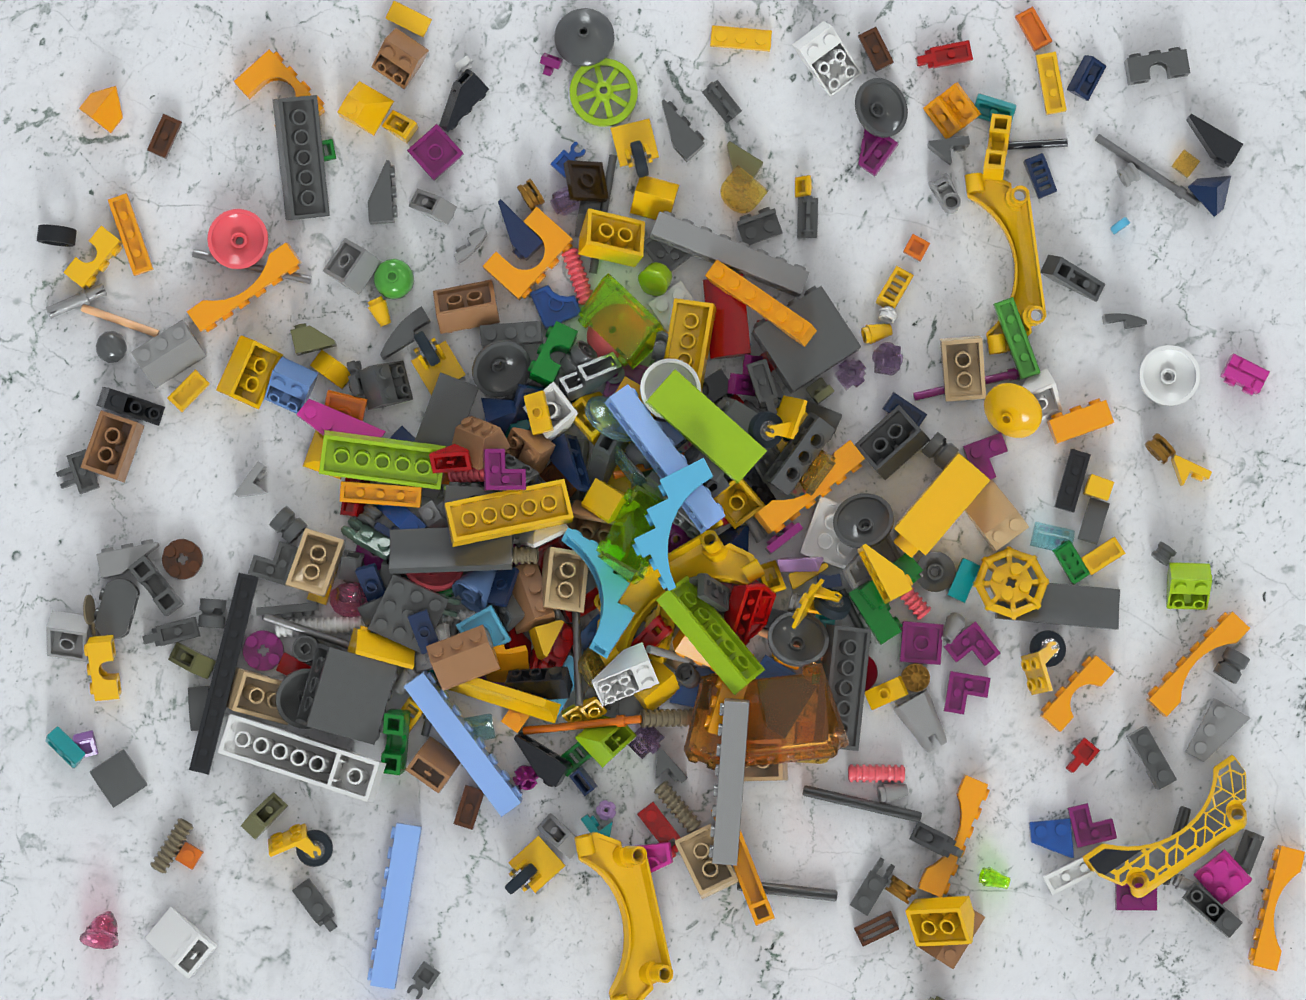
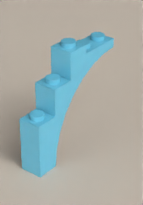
[632,458,713,591]
[561,527,635,659]

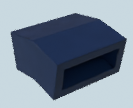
[817,573,842,589]
[569,766,598,796]

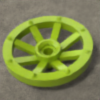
[570,58,638,127]

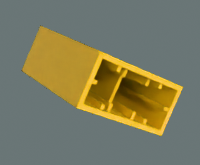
[894,452,990,558]

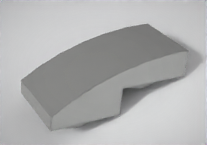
[454,228,487,264]

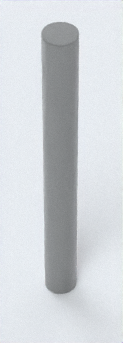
[646,645,710,669]

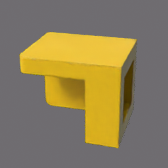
[1083,474,1114,501]

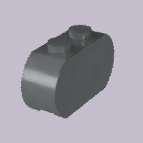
[94,579,140,639]

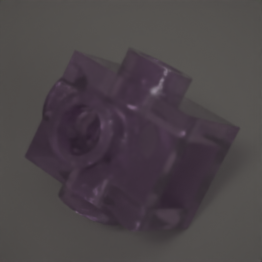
[872,342,903,376]
[834,358,866,391]
[628,725,665,759]

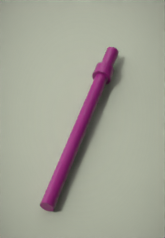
[913,368,1019,401]

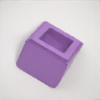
[73,730,98,758]

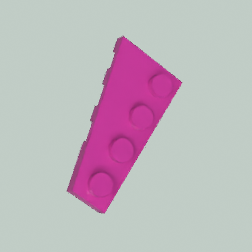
[296,399,386,438]

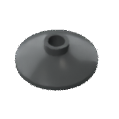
[917,552,956,592]

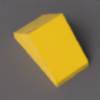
[382,110,419,144]
[310,350,351,389]
[760,560,786,593]
[529,620,564,660]

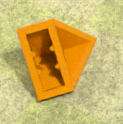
[79,86,123,133]

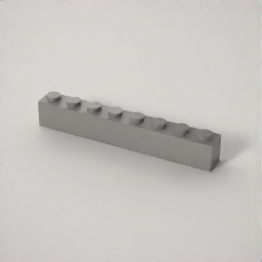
[649,211,809,297]
[709,698,750,866]

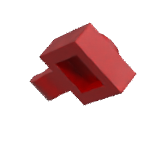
[1066,737,1100,773]

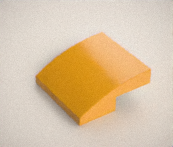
[923,82,981,139]
[486,644,529,682]

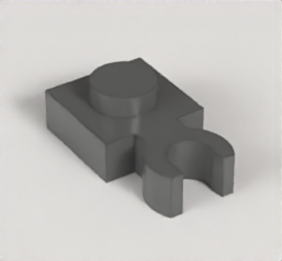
[347,361,364,396]
[407,961,441,1000]

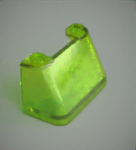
[578,273,665,370]
[596,485,664,585]

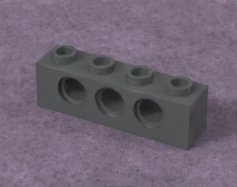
[763,412,836,495]

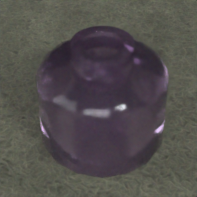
[550,186,579,216]

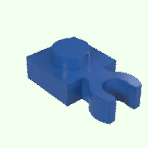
[550,142,586,179]

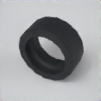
[37,224,77,247]

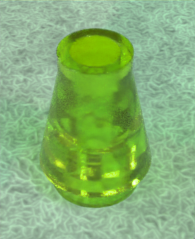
[979,867,1010,889]

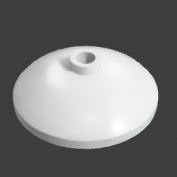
[1139,345,1200,406]
[640,358,701,419]

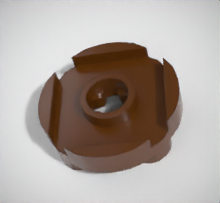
[162,539,203,580]

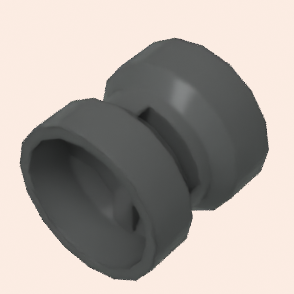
[675,663,701,689]

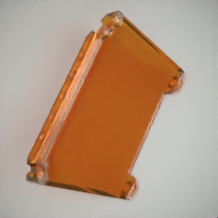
[684,662,849,770]

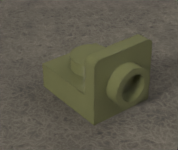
[806,378,834,404]

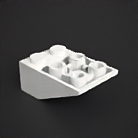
[792,21,862,97]
[592,642,659,706]
[145,907,218,979]

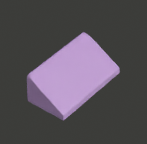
[777,557,824,572]

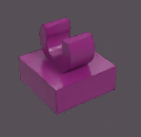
[540,53,563,76]

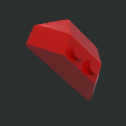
[724,584,776,646]

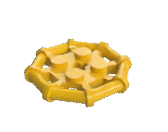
[973,546,1049,620]

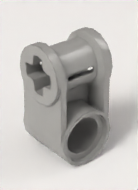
[928,173,961,214]

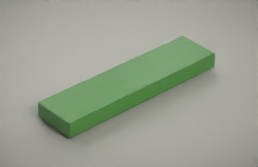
[993,297,1041,380]

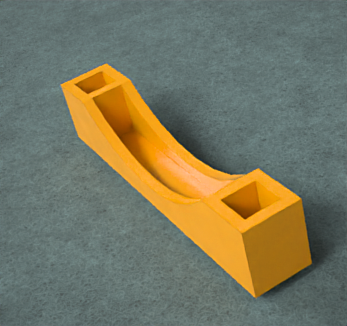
[187,242,302,332]
[705,260,817,347]
[754,440,865,534]
[1146,611,1250,717]
[918,775,990,897]
[711,810,775,926]
[1248,845,1305,971]

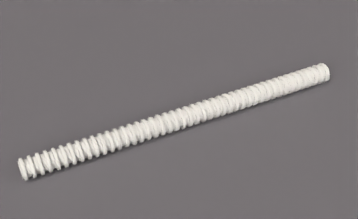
[275,609,560,638]

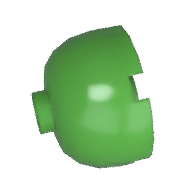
[374,259,414,300]

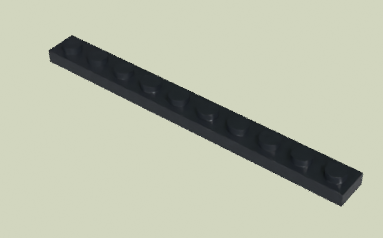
[189,573,259,775]

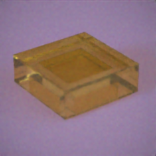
[1171,150,1200,178]

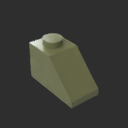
[727,141,763,185]
[290,323,337,355]
[168,642,216,679]
[241,792,288,840]

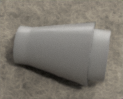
[941,612,965,644]
[877,784,908,804]

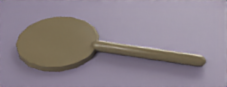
[83,595,96,637]

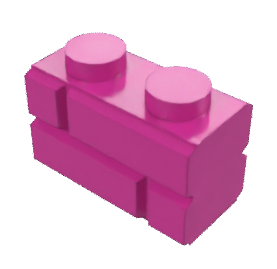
[1220,353,1270,396]

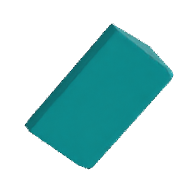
[975,93,1016,122]
[946,558,980,603]
[45,726,85,768]

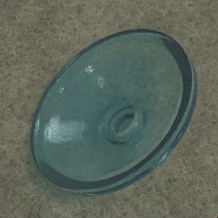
[585,395,632,442]

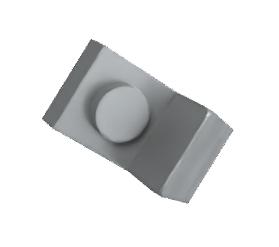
[234,461,267,497]

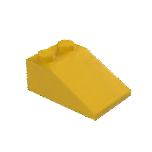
[857,544,913,604]

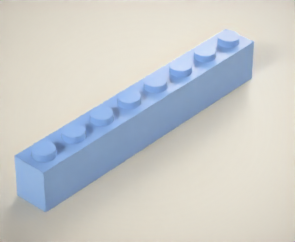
[604,384,726,534]
[404,669,523,817]
[367,823,422,989]

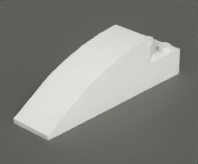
[217,714,386,803]

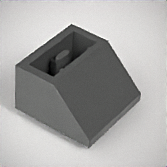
[358,361,413,410]

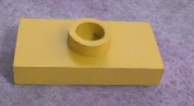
[167,369,210,412]
[523,391,554,436]
[1081,536,1126,575]
[865,676,909,710]

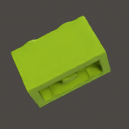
[1166,562,1212,610]
[575,715,637,768]

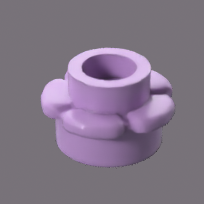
[596,800,616,820]

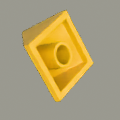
[630,176,679,220]
[581,478,639,524]
[713,478,766,529]
[633,660,679,711]

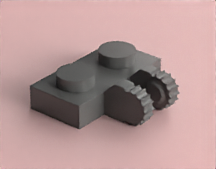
[56,449,100,494]

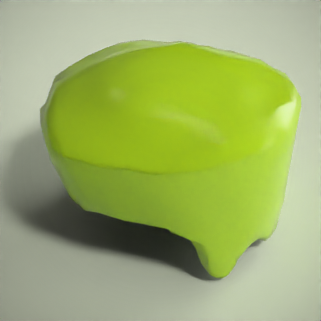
[638,262,672,296]

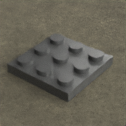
[368,574,449,653]

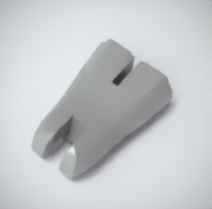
[893,689,947,752]

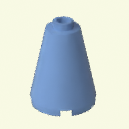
[452,570,497,612]

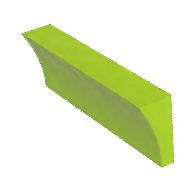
[646,369,767,484]
[319,430,446,490]
[656,576,765,695]

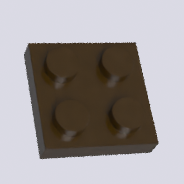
[563,160,609,202]

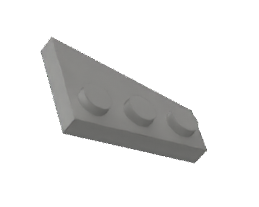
[842,534,901,589]
[1185,699,1250,762]

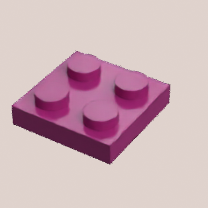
[1194,849,1252,904]

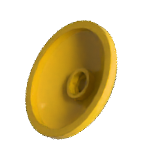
[984,383,1042,438]

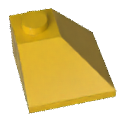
[337,81,394,136]

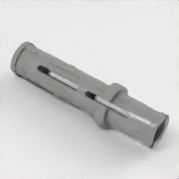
[46,283,107,319]

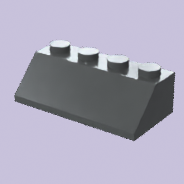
[684,397,757,483]

